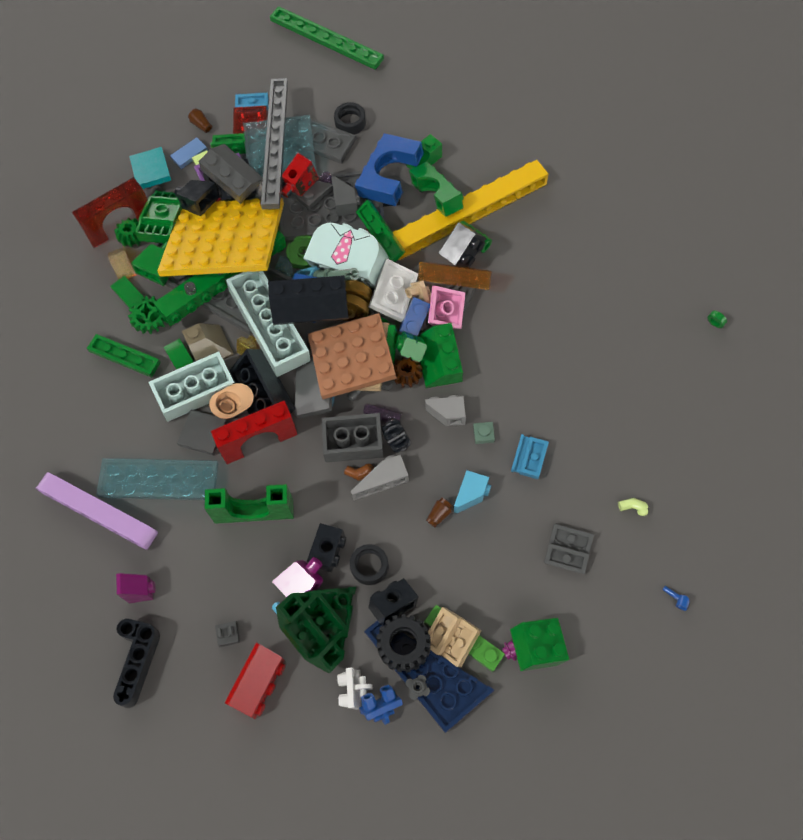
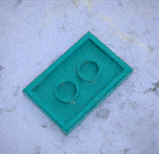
[129,147,171,190]

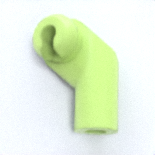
[618,498,649,516]

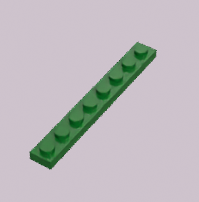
[270,6,384,70]

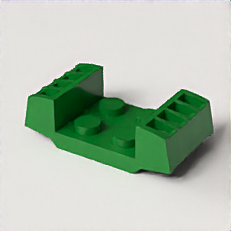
[135,190,182,244]

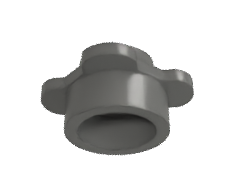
[406,675,430,700]

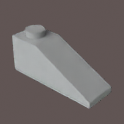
[351,454,409,501]

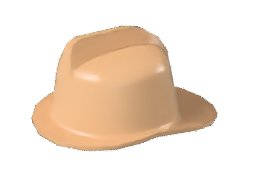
[209,383,254,419]

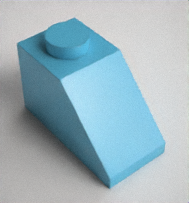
[454,470,491,513]

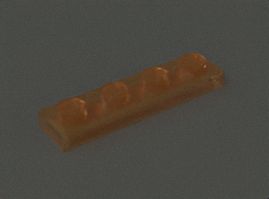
[418,261,492,290]

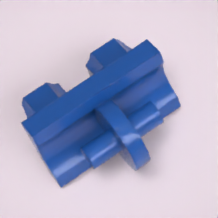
[359,685,403,725]

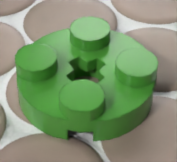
[286,235,312,269]

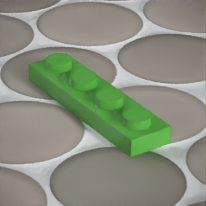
[424,605,505,672]

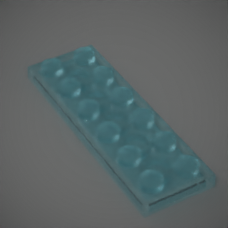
[96,458,218,500]

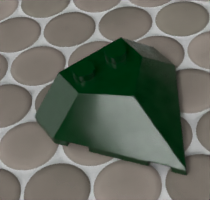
[276,587,356,673]

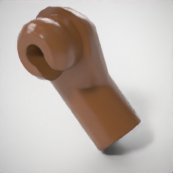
[344,464,374,481]

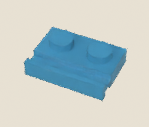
[511,434,549,479]

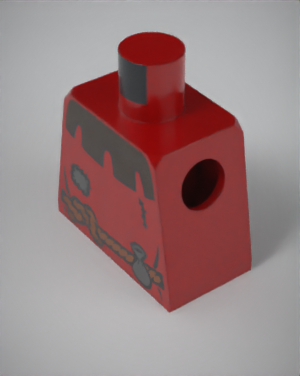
[281,153,319,198]

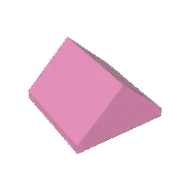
[428,286,465,329]

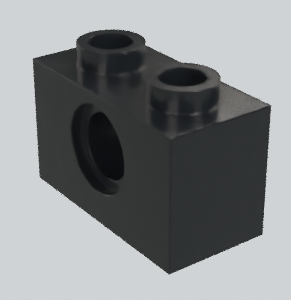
[307,523,346,572]
[368,578,419,626]

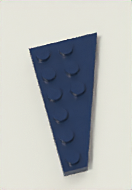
[364,620,494,733]

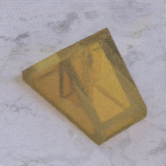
[108,247,136,280]

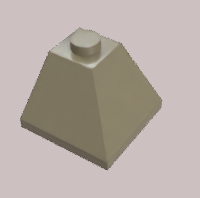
[182,323,234,361]

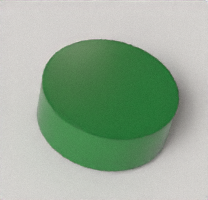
[707,310,727,328]

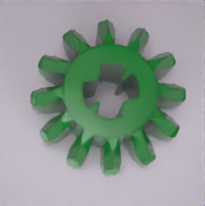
[114,217,139,248]

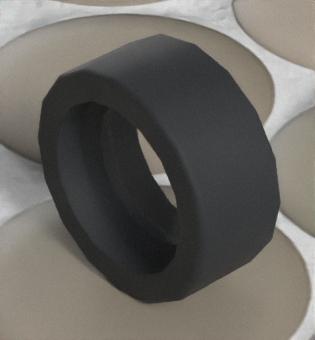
[334,102,366,135]
[350,544,389,585]

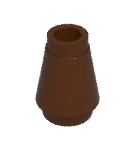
[188,108,212,133]
[426,497,454,528]

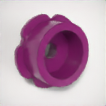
[502,640,517,661]

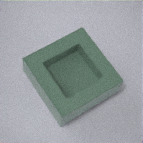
[473,422,495,444]

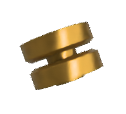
[342,280,373,322]

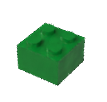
[510,618,570,671]

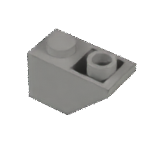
[425,395,466,426]

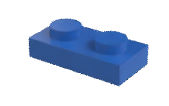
[399,297,430,336]

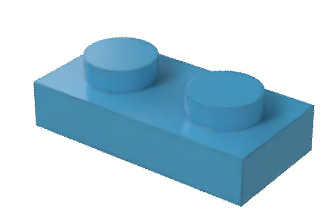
[235,92,269,112]

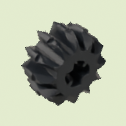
[382,419,411,453]

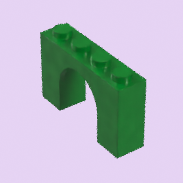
[204,484,294,524]

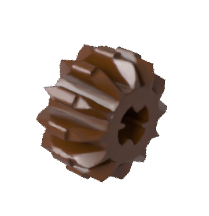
[393,356,423,388]

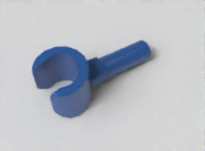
[663,586,690,611]

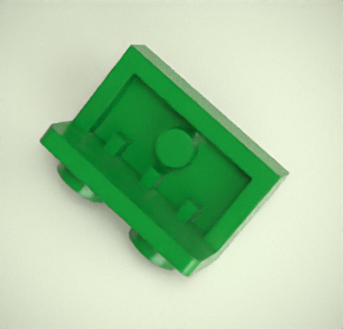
[210,133,247,154]

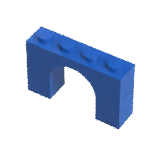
[355,133,424,206]

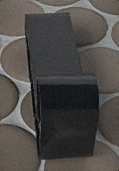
[113,618,160,708]

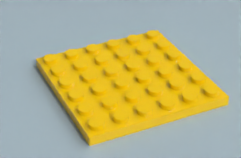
[157,198,284,277]

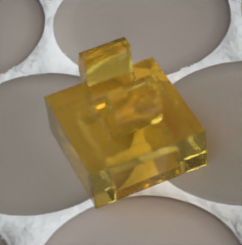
[236,335,257,355]

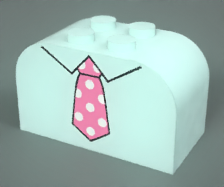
[303,223,389,289]

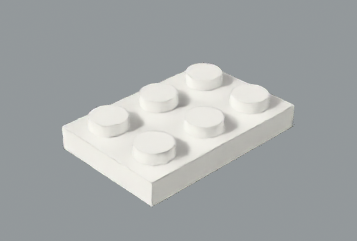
[368,258,418,322]

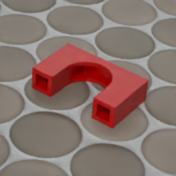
[211,401,298,464]

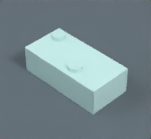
[149,352,235,422]

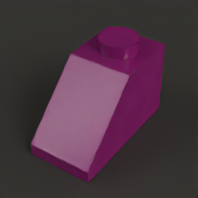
[116,573,156,604]

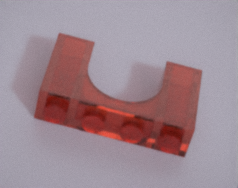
[72,177,147,248]

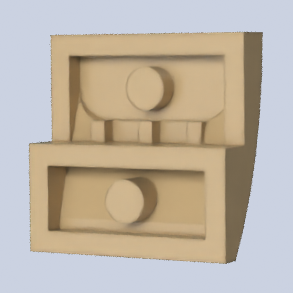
[428,607,481,667]

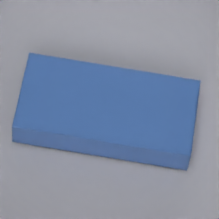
[170,137,208,169]

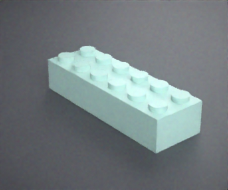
[226,271,310,377]

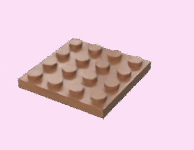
[308,313,397,399]

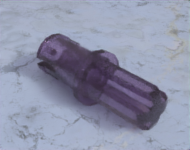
[363,404,402,422]

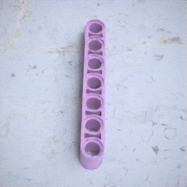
[36,472,158,550]

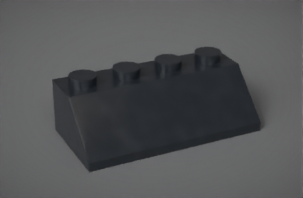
[268,275,349,325]
[229,349,295,415]

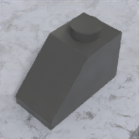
[332,177,360,216]

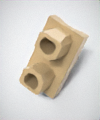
[405,280,432,314]

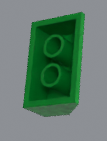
[418,323,463,388]

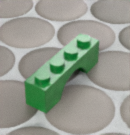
[409,161,464,217]

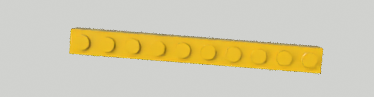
[392,160,548,260]

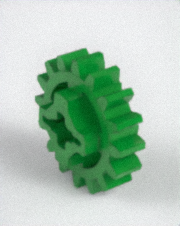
[128,296,166,334]

